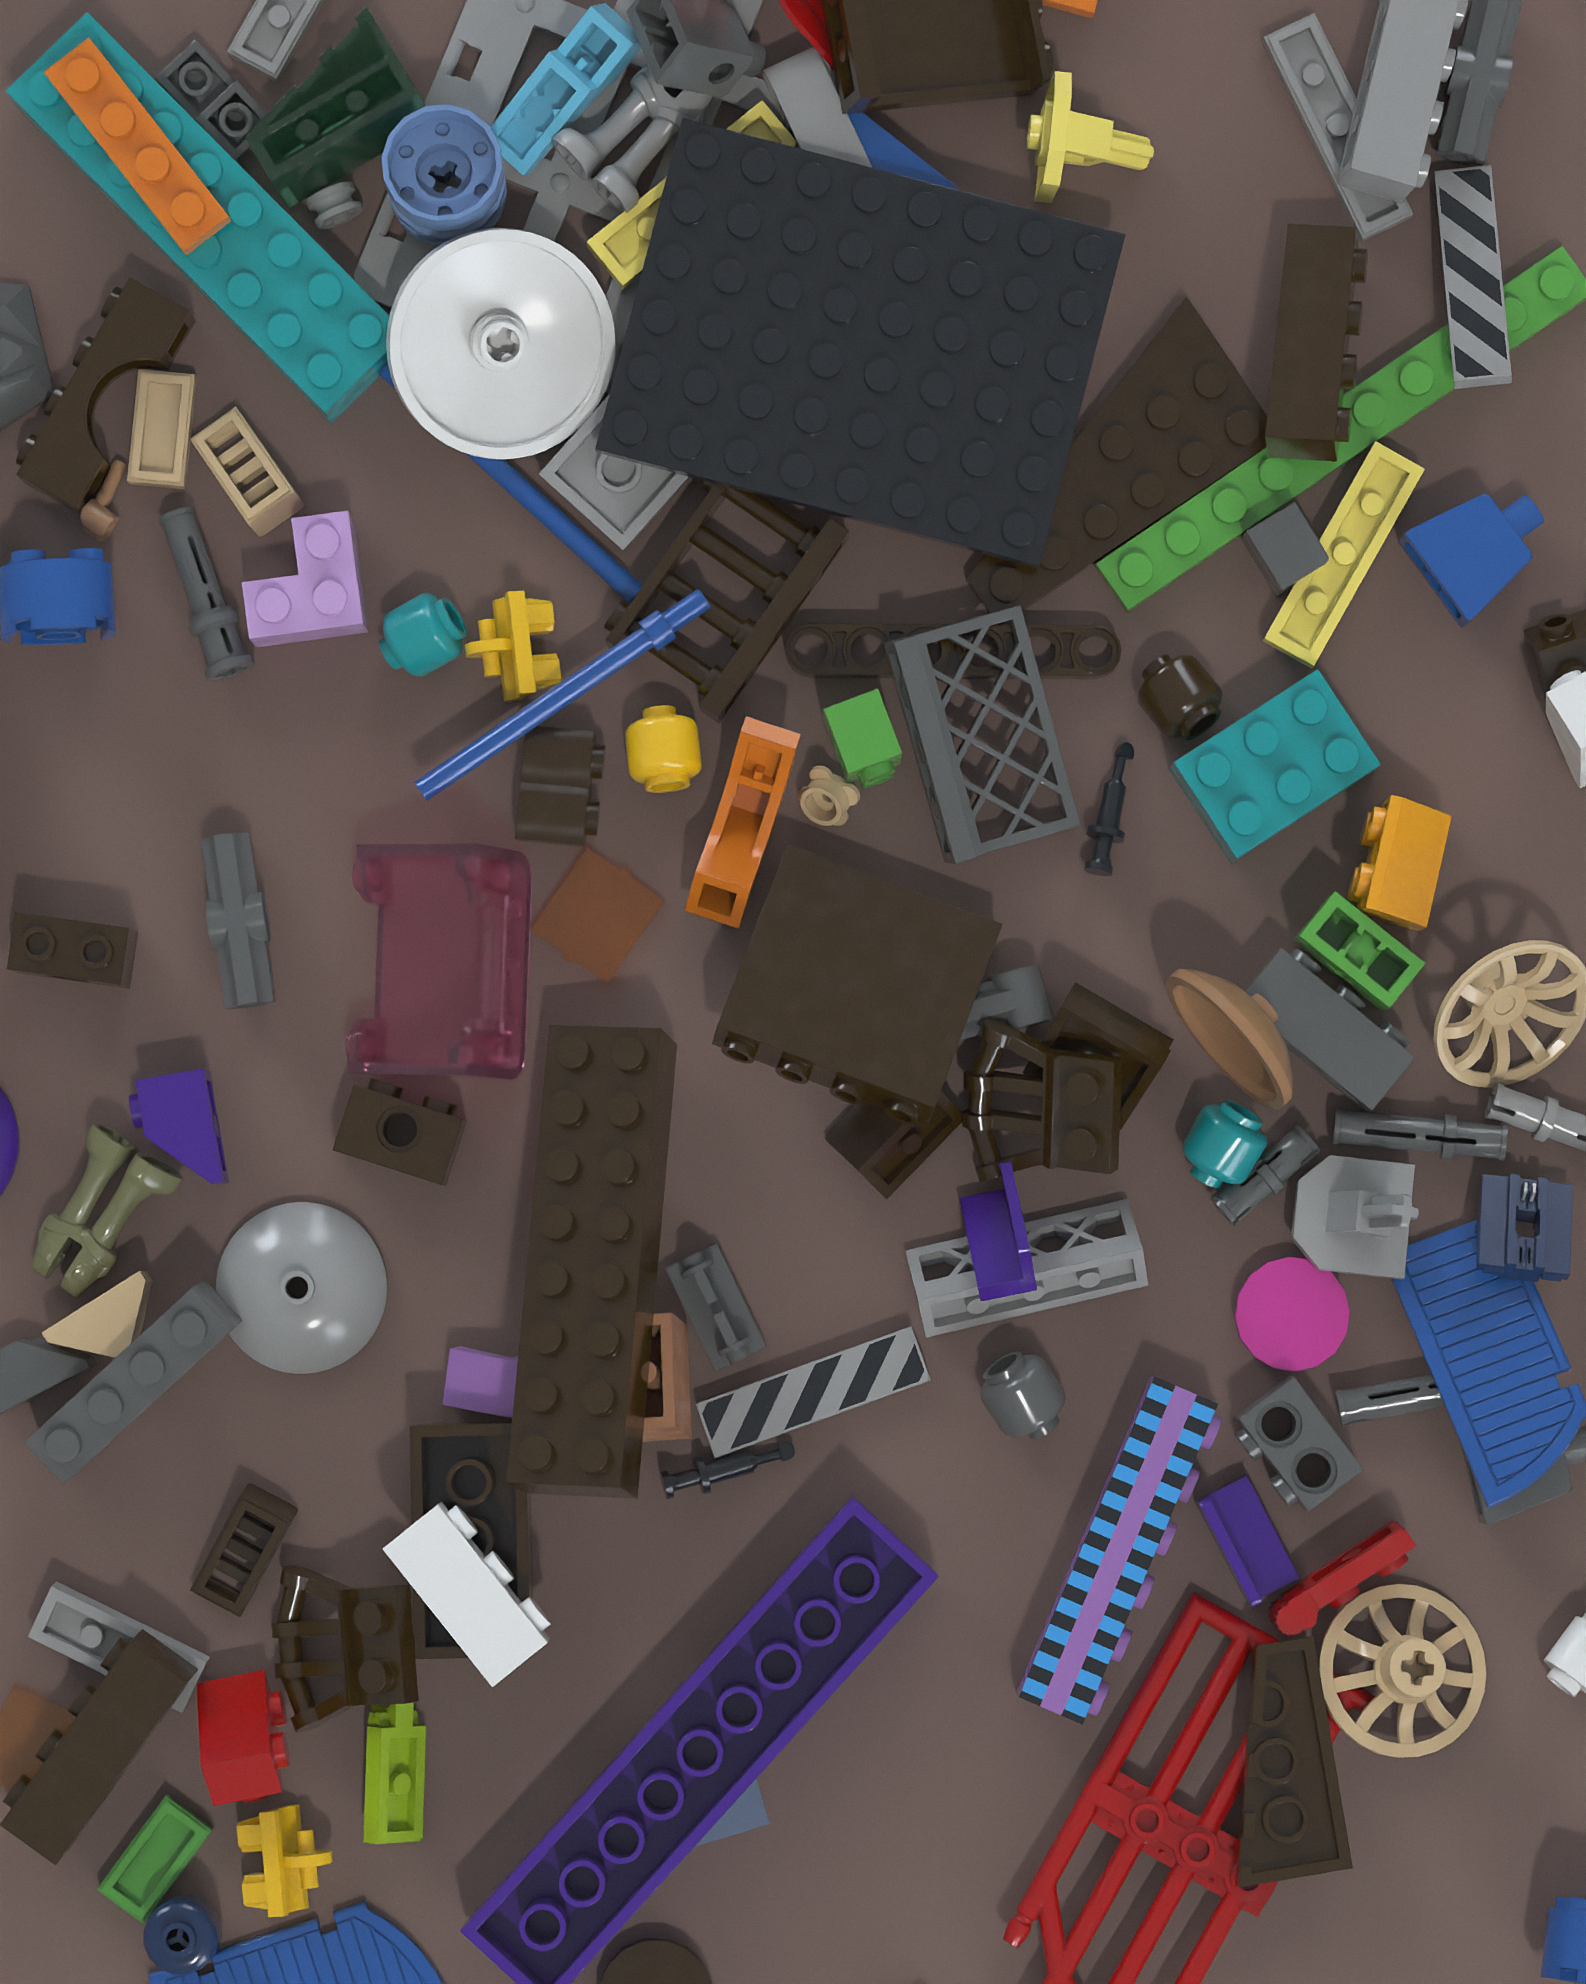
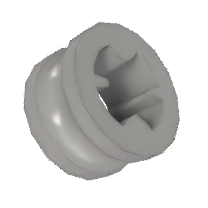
[306,181,364,230]

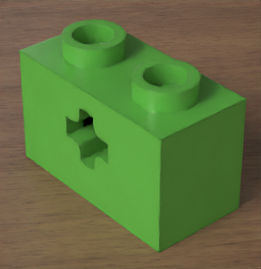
[823,689,902,789]
[1293,891,1426,1012]

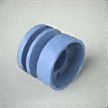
[382,104,507,247]

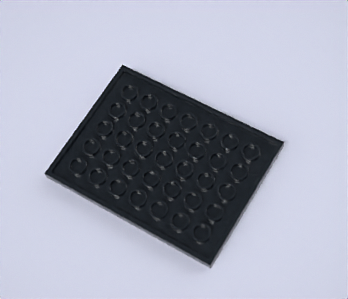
[595,118,1126,568]

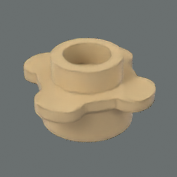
[798,766,860,826]

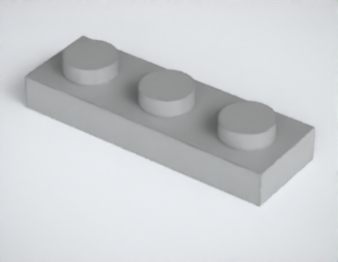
[28,1581,211,1713]

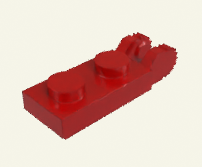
[1268,1520,1416,1637]

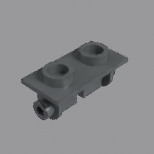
[666,1244,767,1372]

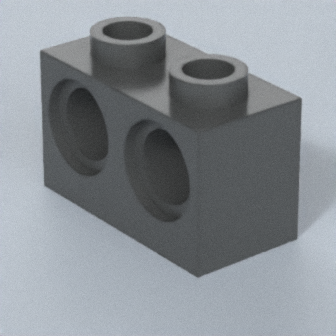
[1234,1376,1364,1511]

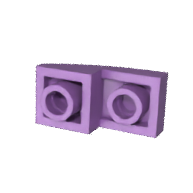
[442,1346,518,1418]

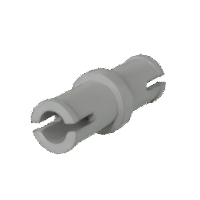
[1484,1083,1586,1152]

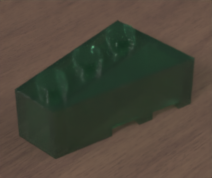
[245,6,425,208]

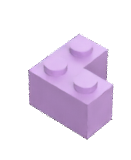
[242,511,369,647]

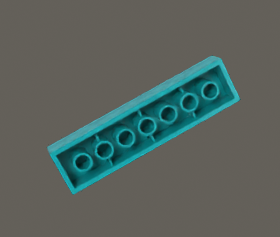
[6,12,389,424]

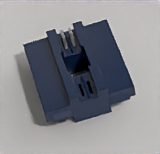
[1475,1174,1573,1282]

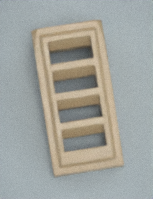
[190,406,305,537]

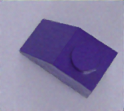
[129,1068,229,1185]

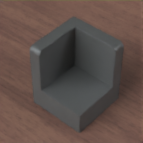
[1241,502,1329,596]

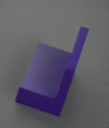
[959,1161,1037,1301]
[1194,1475,1299,1607]

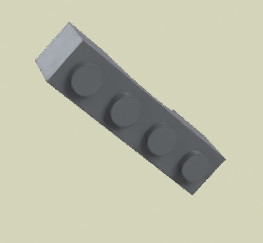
[24,1279,242,1485]

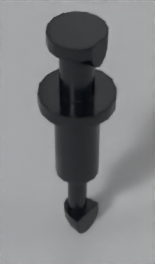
[1084,742,1134,876]
[659,1442,795,1499]

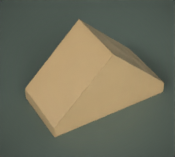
[42,1271,153,1358]

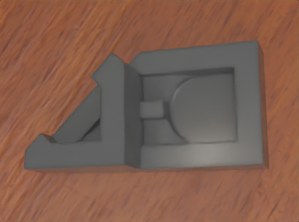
[0,1337,97,1415]

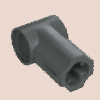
[960,964,1054,1041]

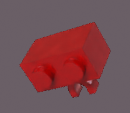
[196,1670,290,1806]

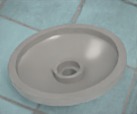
[216,1202,388,1374]

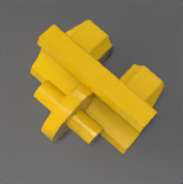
[464,590,561,702]
[236,1804,333,1917]

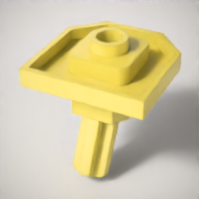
[1026,71,1154,203]

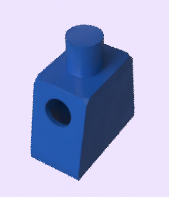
[1398,493,1545,628]

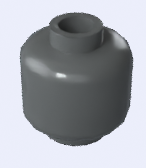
[980,1351,1066,1439]

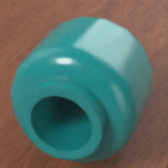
[379,592,467,678]
[1182,1099,1267,1189]

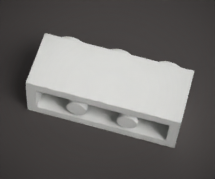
[383,1502,551,1687]

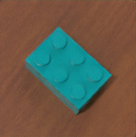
[1169,669,1381,864]

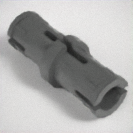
[1210,1124,1321,1227]

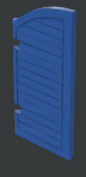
[1391,1219,1586,1509]
[148,1901,444,1984]

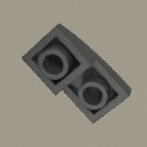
[154,39,276,160]

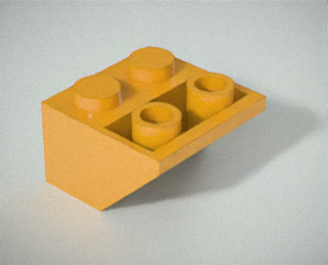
[1347,795,1452,931]

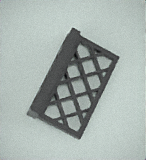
[884,605,1081,864]

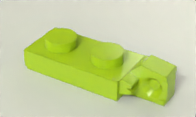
[363,1702,426,1844]

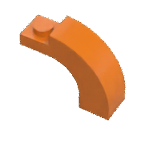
[684,716,801,929]

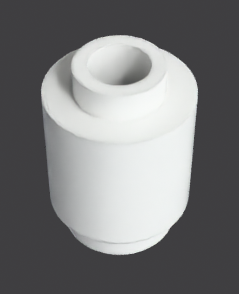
[1544,1613,1586,1697]

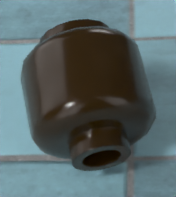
[1138,654,1222,740]

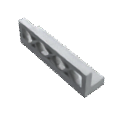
[905,1199,1149,1338]

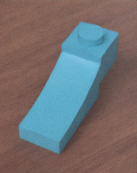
[490,3,641,176]

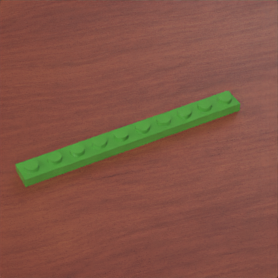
[1095,245,1586,613]

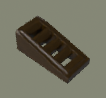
[190,1483,298,1617]

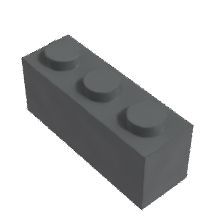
[1244,948,1415,1112]

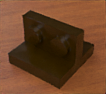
[1022,982,1174,1130]

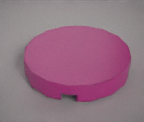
[1234,1257,1350,1372]

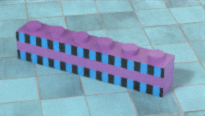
[1016,1375,1222,1725]

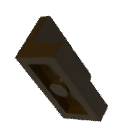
[825,1091,962,1200]

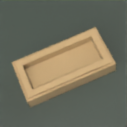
[127,369,197,489]

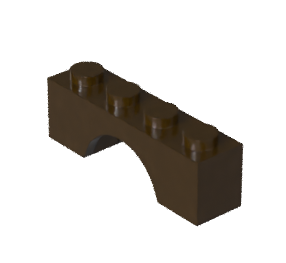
[16,277,196,515]

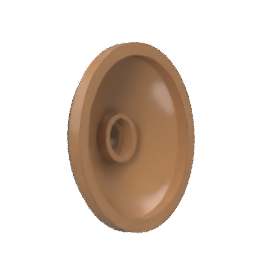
[1165,969,1294,1110]

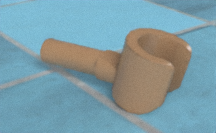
[81,460,126,543]

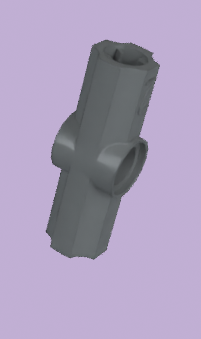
[1435,0,1522,166]
[201,832,276,1010]

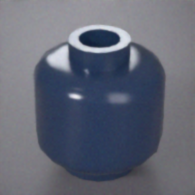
[143,1895,222,1975]

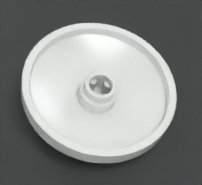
[386,228,616,459]

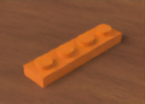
[44,37,231,256]

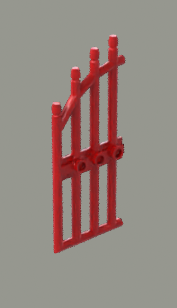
[1003,1591,1376,1984]

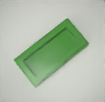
[97,1794,214,1924]

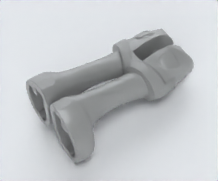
[551,65,713,213]

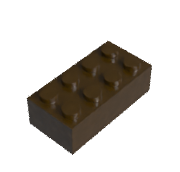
[410,1421,533,1659]

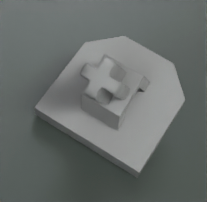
[1291,1155,1419,1280]

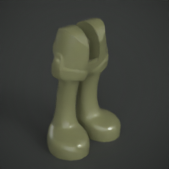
[31,1122,183,1298]

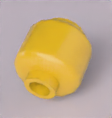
[625,705,702,793]

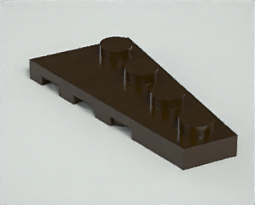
[1236,1636,1353,1887]

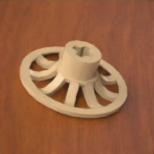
[1433,940,1586,1088]
[1318,1584,1487,1758]

